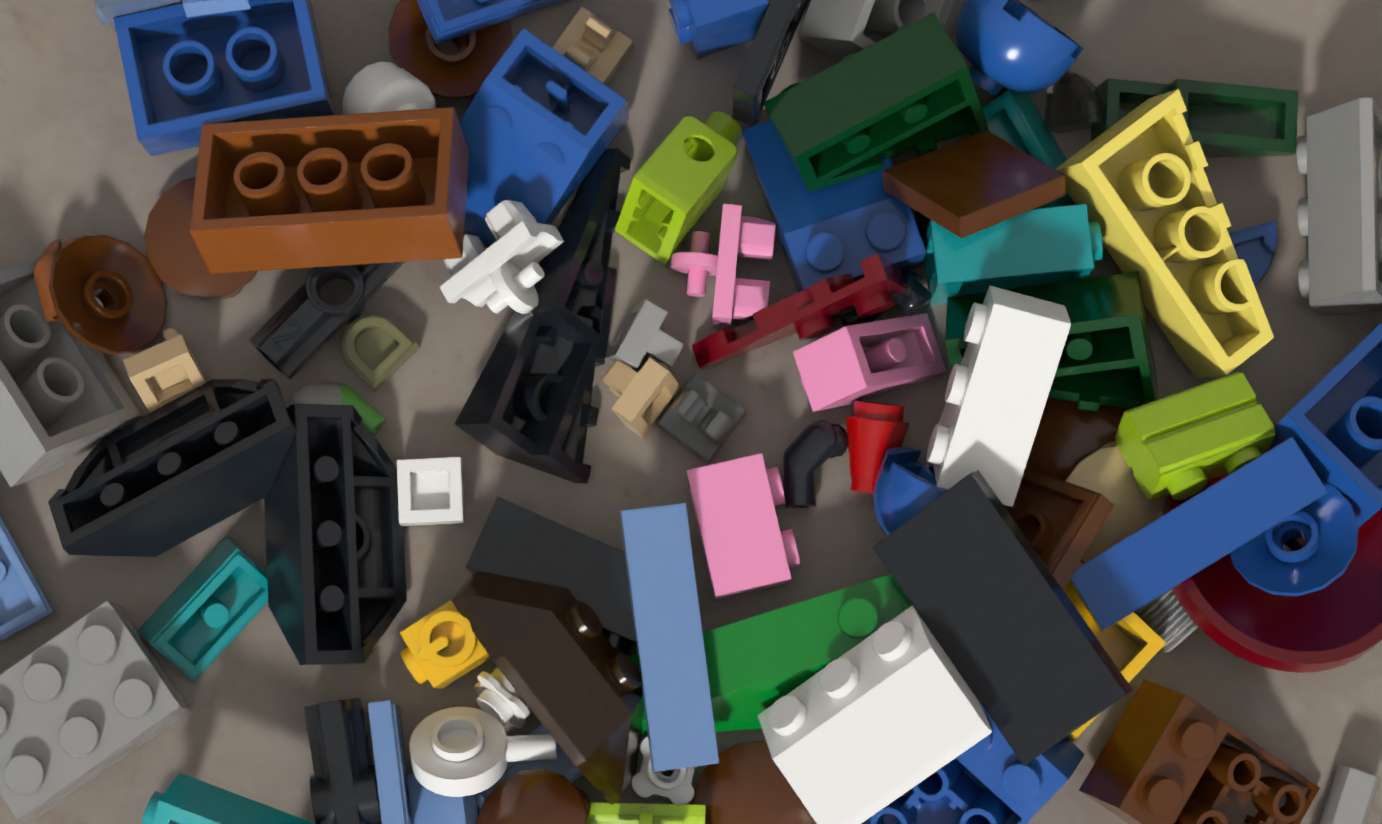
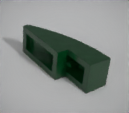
[1091,78,1298,157]

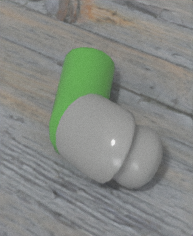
[288,383,386,436]

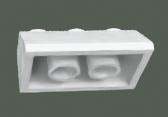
[757,605,993,824]

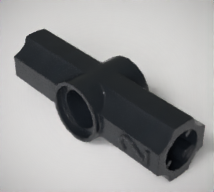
[250,262,405,380]
[304,698,382,824]

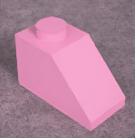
[793,313,947,412]

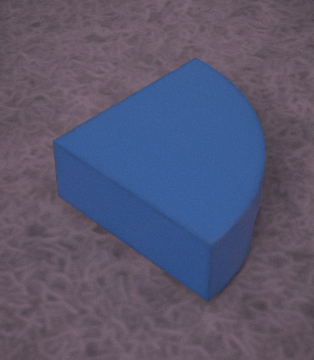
[1229,220,1277,286]

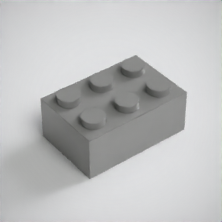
[0,600,192,822]

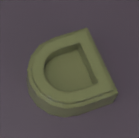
[342,313,420,392]

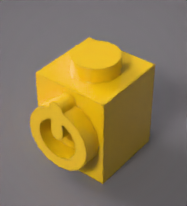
[400,599,491,689]

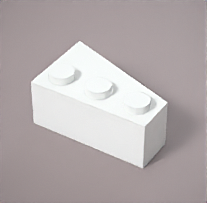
[926,286,1071,507]

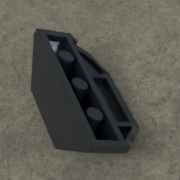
[48,379,297,557]
[264,404,407,665]

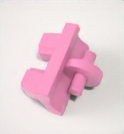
[670,204,776,329]

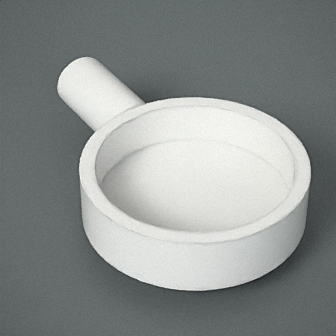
[409,707,557,797]

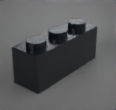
[466,496,636,654]

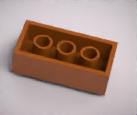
[190,107,469,274]

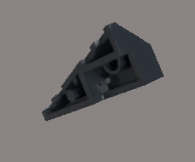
[455,148,631,484]

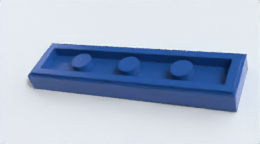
[1069,437,1328,632]

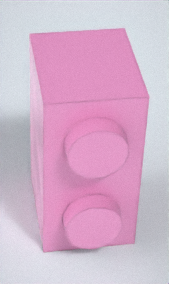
[686,453,800,601]

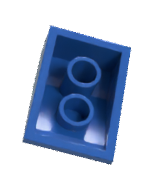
[742,120,927,292]

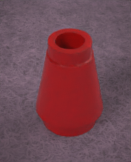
[846,400,909,494]

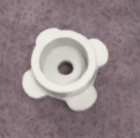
[474,667,530,728]
[632,737,698,804]

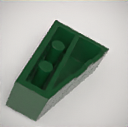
[763,12,990,192]
[945,271,1158,412]

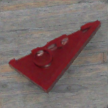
[692,254,908,369]

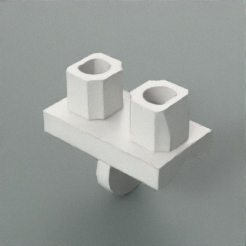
[440,200,564,314]

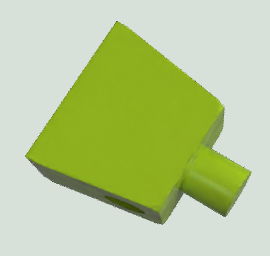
[614,111,742,266]

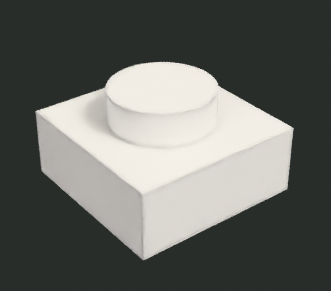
[397,457,465,526]

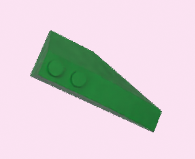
[629,574,912,736]

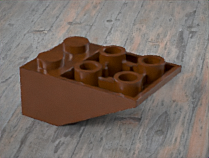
[1079,679,1320,824]

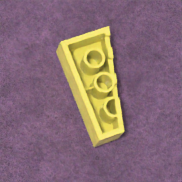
[1056,89,1274,379]

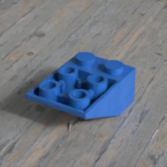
[459,28,629,247]
[862,703,1085,824]

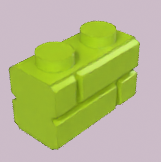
[1115,372,1276,501]

